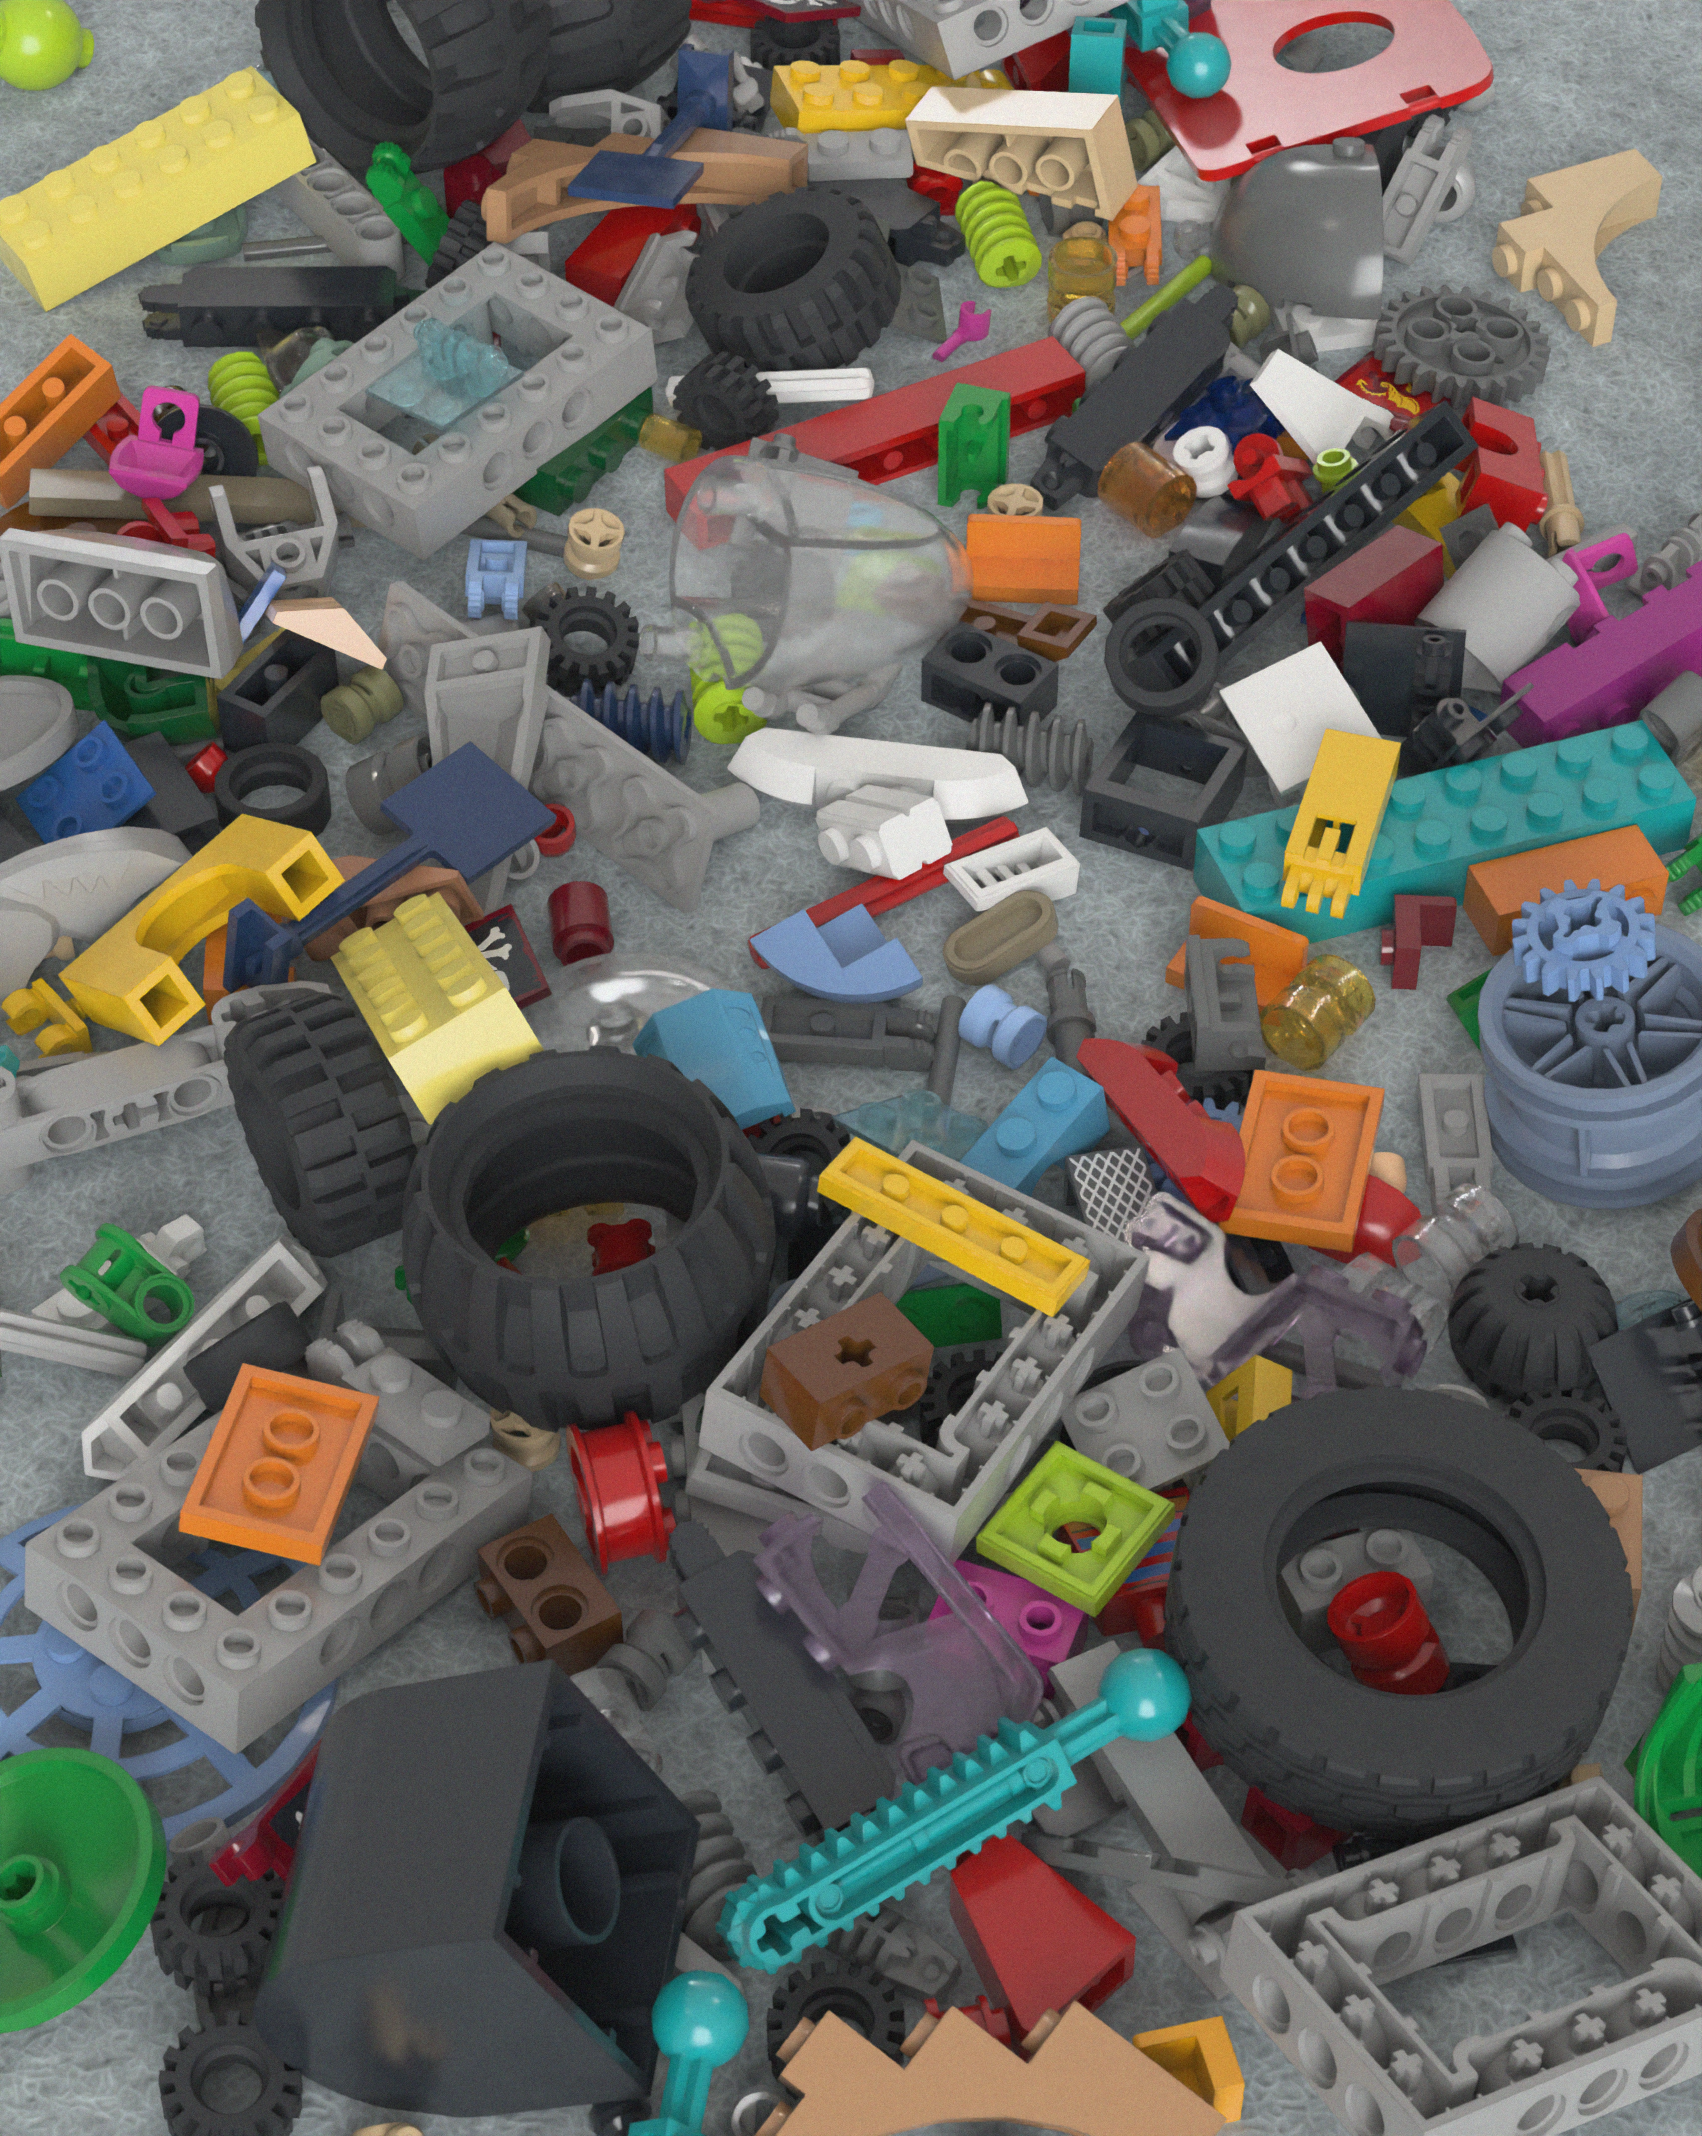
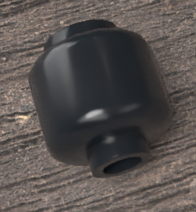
[755,1152,823,1243]

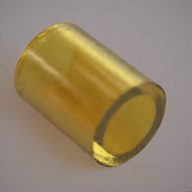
[639,413,702,464]

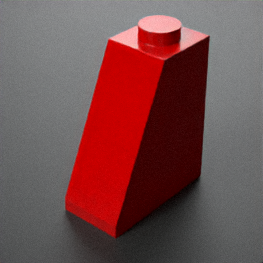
[949,1832,1136,2062]

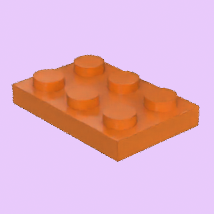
[1219,1069,1385,1252]
[179,1363,380,1566]

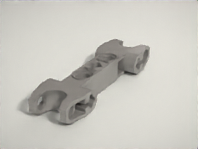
[0,981,332,1196]

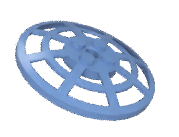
[0,1503,340,1851]

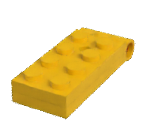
[770,60,1015,147]

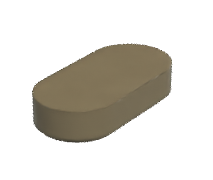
[943,890,1059,986]

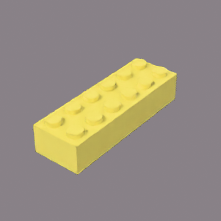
[0,66,316,312]
[330,892,544,1125]

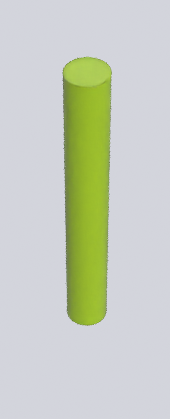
[1120,255,1212,340]

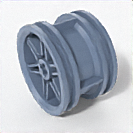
[1478,923,1702,1209]

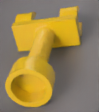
[1,977,93,1058]

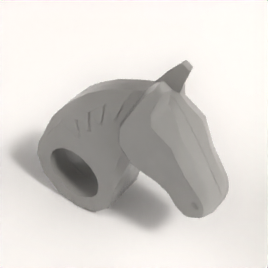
[0,826,193,1021]

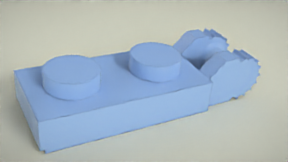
[465,539,527,620]

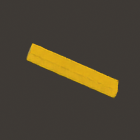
[817,1136,1091,1317]

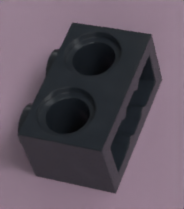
[921,621,1059,726]

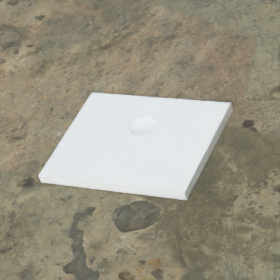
[1219,641,1382,797]

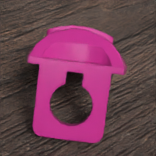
[109,385,204,500]
[1562,533,1638,645]

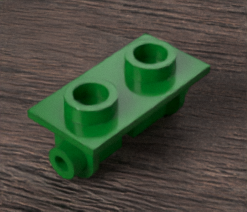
[895,1283,1003,1348]

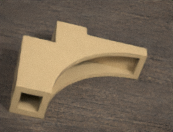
[1492,148,1663,347]

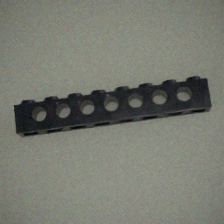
[1127,400,1478,692]

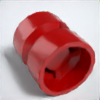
[1327,1571,1450,1695]

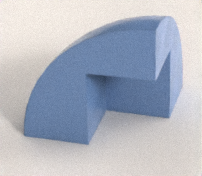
[749,903,923,1004]

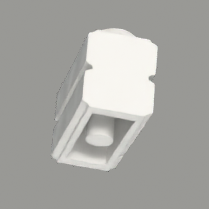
[815,784,952,880]

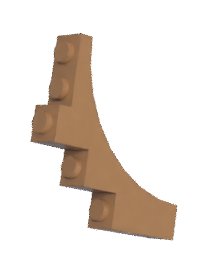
[481,127,808,244]
[755,2001,1227,2136]

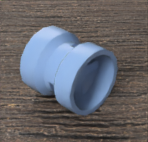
[958,984,1047,1070]

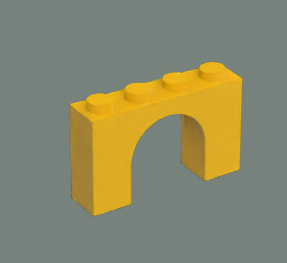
[58,814,345,1047]

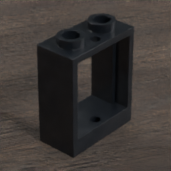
[1079,712,1249,871]

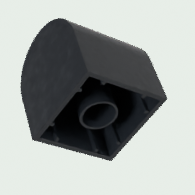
[253,1659,701,2118]

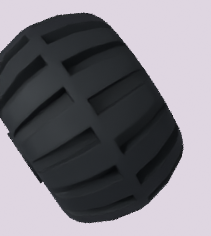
[1447,1242,1619,1404]

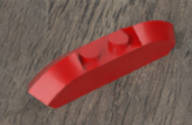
[1076,1038,1245,1223]

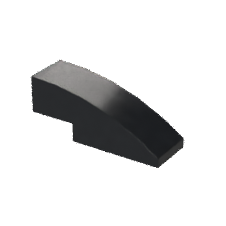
[1168,494,1273,586]

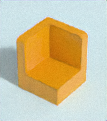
[1132,2016,1245,2123]

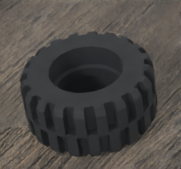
[685,186,902,372]
[223,992,418,1258]

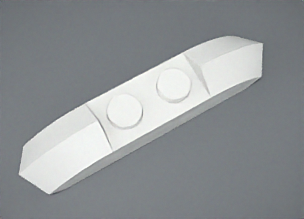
[727,728,1029,824]
[81,1234,328,1481]

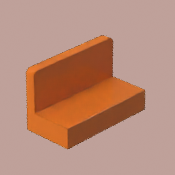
[964,514,1082,605]
[1165,896,1309,1027]

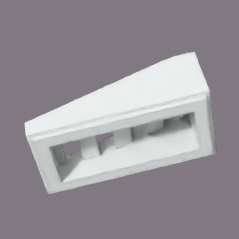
[943,827,1080,912]

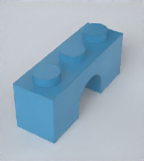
[959,1056,1110,1197]

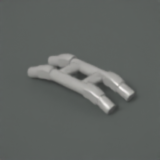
[742,639,903,735]

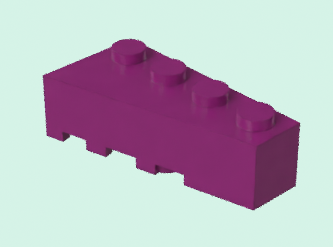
[1499,560,1702,749]

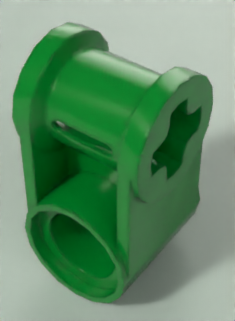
[60,1223,195,1348]

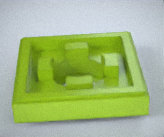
[976,1441,1175,1618]

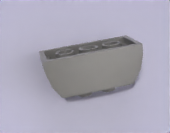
[0,528,243,680]

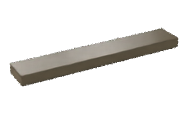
[29,468,368,528]

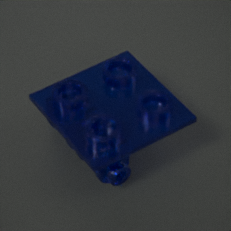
[1164,375,1286,456]

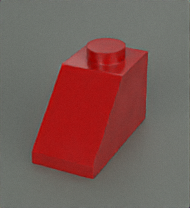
[1001,30,1071,92]

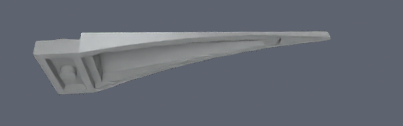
[424,626,551,926]

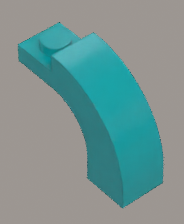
[1069,16,1128,116]

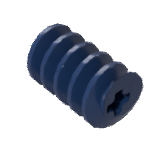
[569,679,692,765]

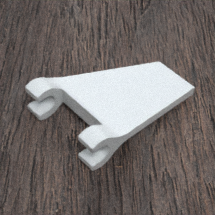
[1250,349,1394,492]

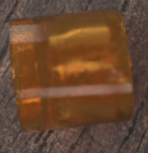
[1098,442,1197,539]

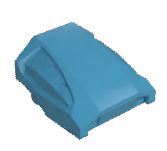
[632,988,796,1130]

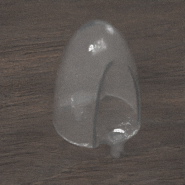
[638,455,975,690]

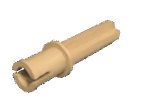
[1539,450,1585,558]

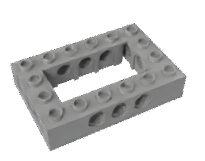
[847,0,1130,80]
[257,241,658,561]
[698,1140,1151,1574]
[24,1356,533,1755]
[1220,1775,1702,2136]

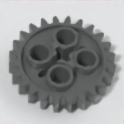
[1372,285,1551,408]

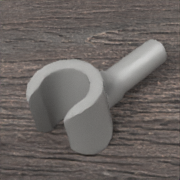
[733,52,765,115]

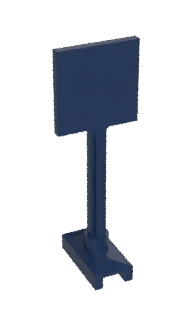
[568,44,734,209]
[222,741,556,994]

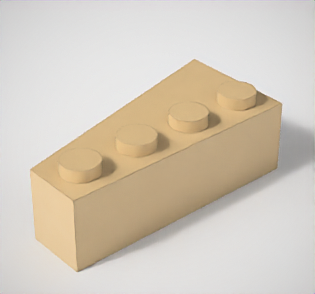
[905,86,1138,221]

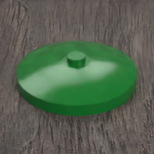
[0,1747,167,2034]

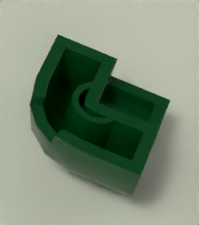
[87,655,221,747]

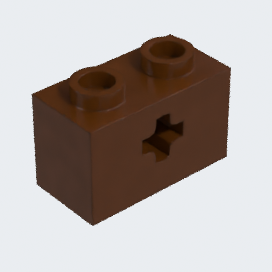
[759,1291,934,1452]

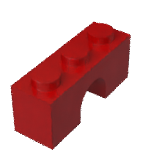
[1453,397,1549,533]

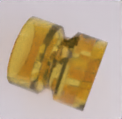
[1046,236,1118,325]
[1259,954,1376,1072]

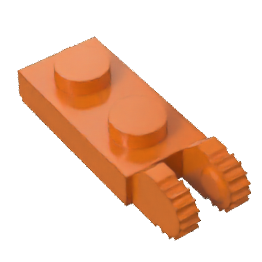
[1108,184,1162,286]

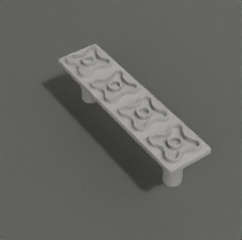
[378,581,760,914]

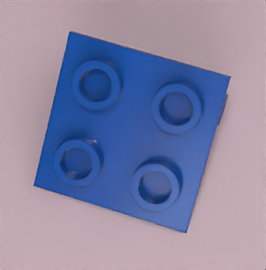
[15,720,157,844]

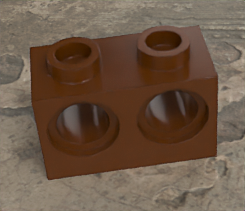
[473,1513,624,1678]

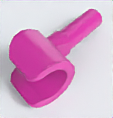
[932,301,992,362]

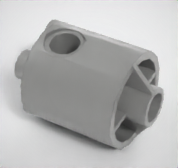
[1414,522,1581,696]

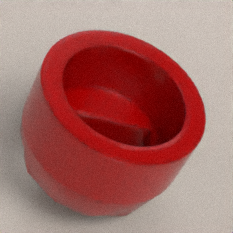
[184,741,229,793]
[534,803,577,857]

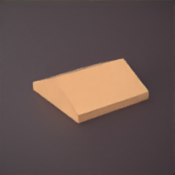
[264,597,387,670]

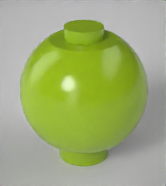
[0,0,94,91]

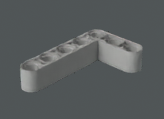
[271,129,406,281]

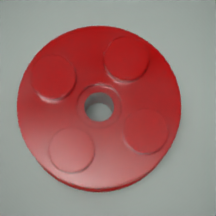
[566,1410,676,1577]

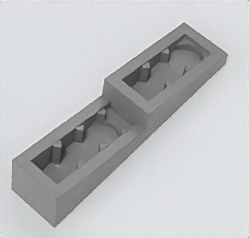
[1047,1640,1269,1926]

